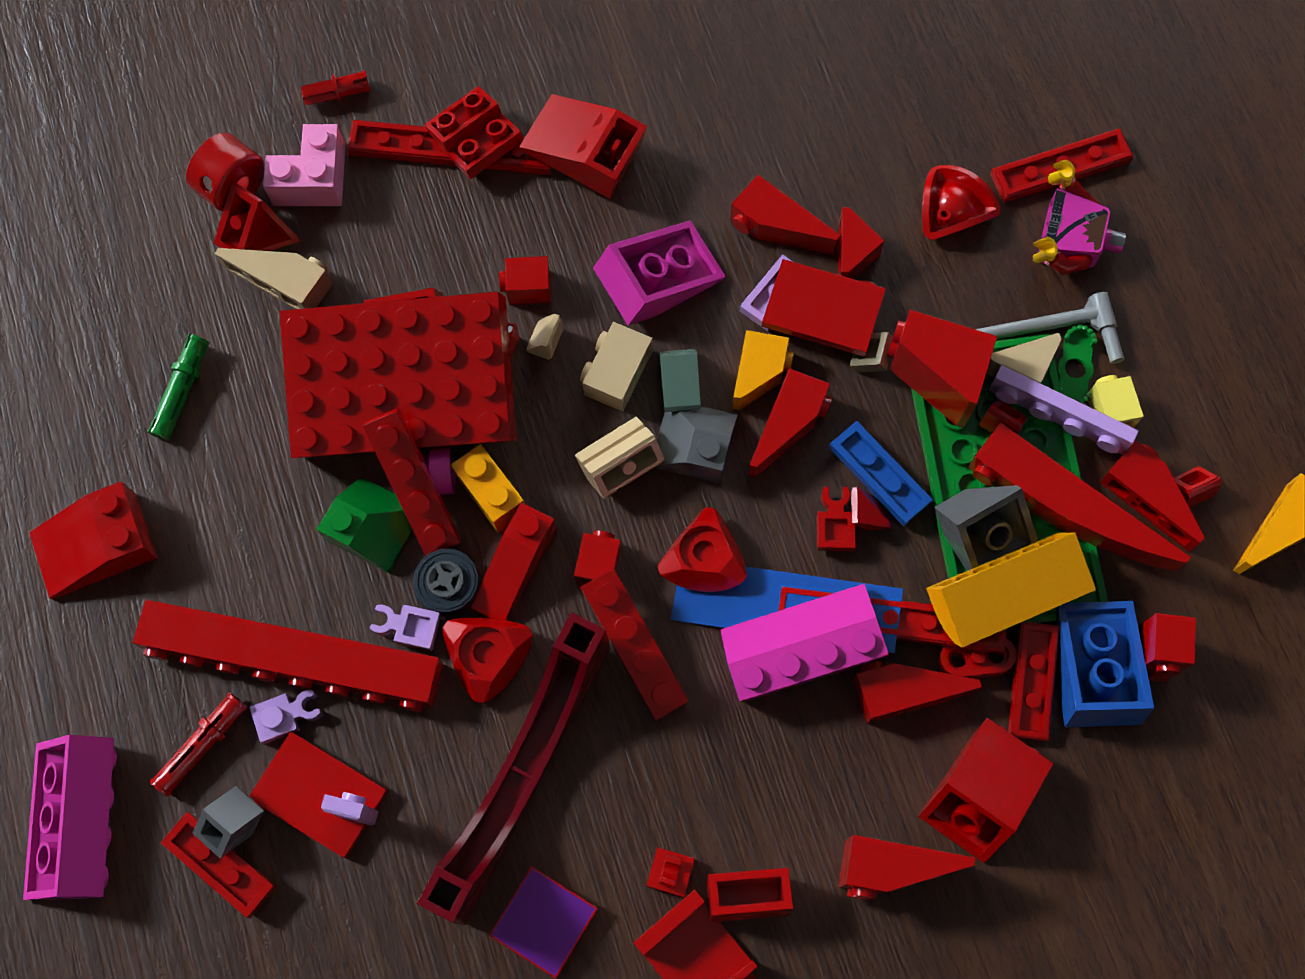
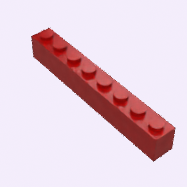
[132,599,444,712]

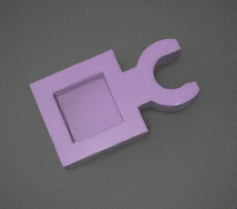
[370,605,442,651]
[250,690,323,744]

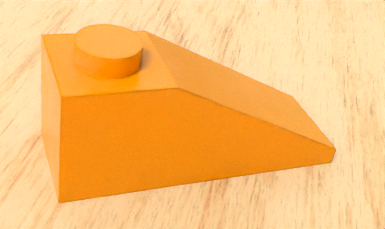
[1233,473,1305,575]

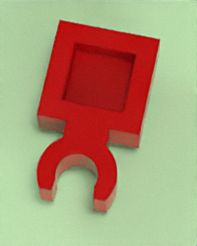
[816,487,855,552]

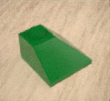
[316,477,413,573]

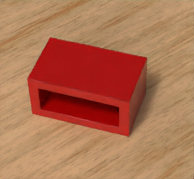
[1138,613,1196,682]
[707,868,793,922]

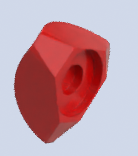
[922,165,1000,240]
[658,507,747,592]
[443,618,532,703]

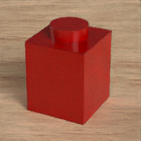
[499,256,551,305]
[574,530,621,585]

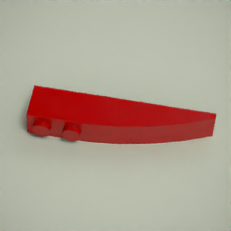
[968,423,1191,572]

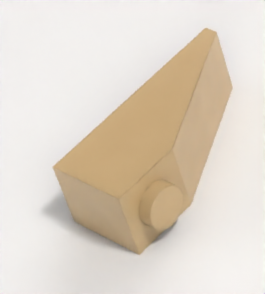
[214,248,333,309]

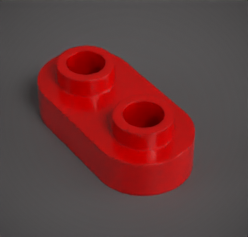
[938,638,1017,679]

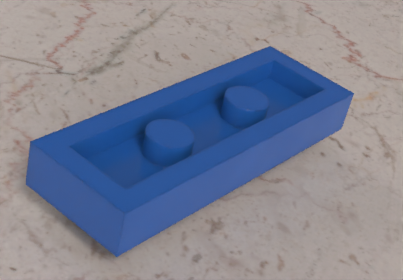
[829,421,933,527]

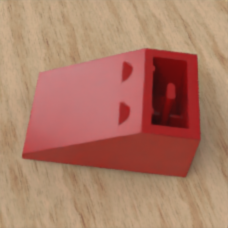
[519,94,647,199]

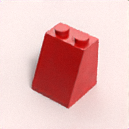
[887,310,997,428]
[918,718,1053,863]

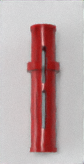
[150,692,248,797]

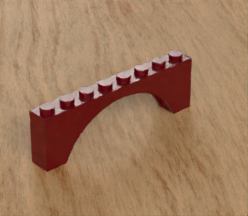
[416,612,610,925]

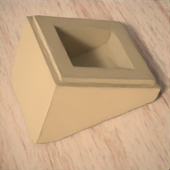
[526,314,563,360]

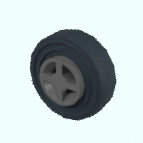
[413,549,481,616]

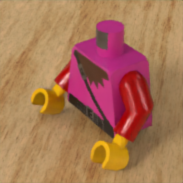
[1033,160,1126,275]

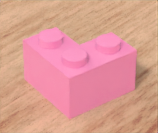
[263,124,346,206]

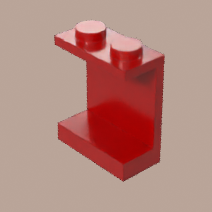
[633,889,758,979]

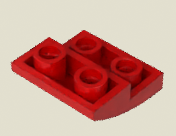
[424,85,524,179]

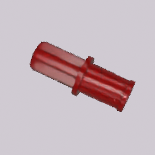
[301,70,371,106]

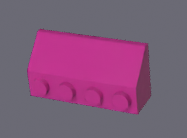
[720,584,889,702]
[23,735,117,900]

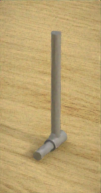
[976,292,1124,364]

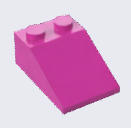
[593,220,726,326]

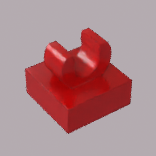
[646,847,695,897]

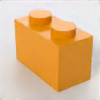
[451,444,525,533]

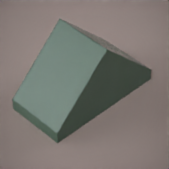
[659,349,701,412]

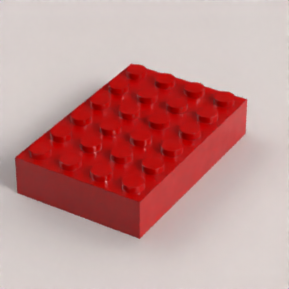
[279,291,517,459]

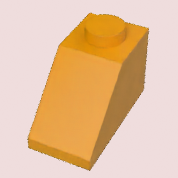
[732,330,794,410]

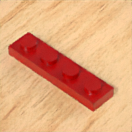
[362,408,461,556]
[580,569,688,720]

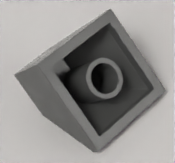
[654,406,738,483]
[934,485,1038,571]

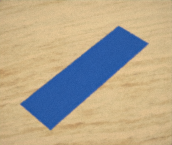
[671,567,903,653]

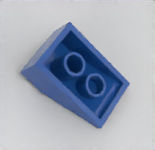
[1056,601,1154,727]

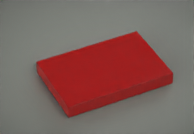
[761,259,886,357]
[249,732,389,859]

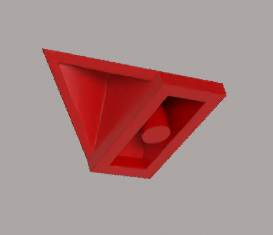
[214,182,301,251]

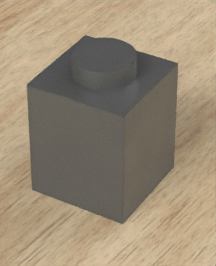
[192,786,264,859]

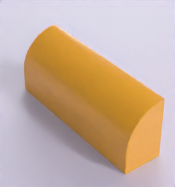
[926,533,1096,647]

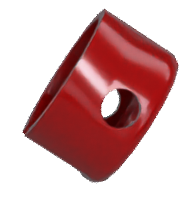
[186,132,265,212]

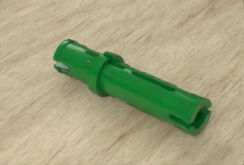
[147,334,210,441]

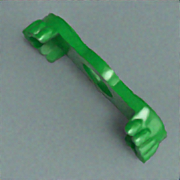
[1057,325,1097,404]

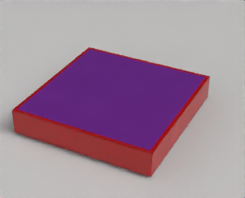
[489,866,598,979]

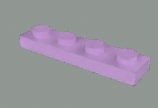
[989,365,1138,455]

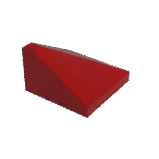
[851,487,891,532]

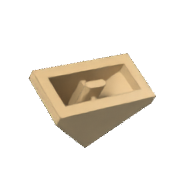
[986,333,1061,384]

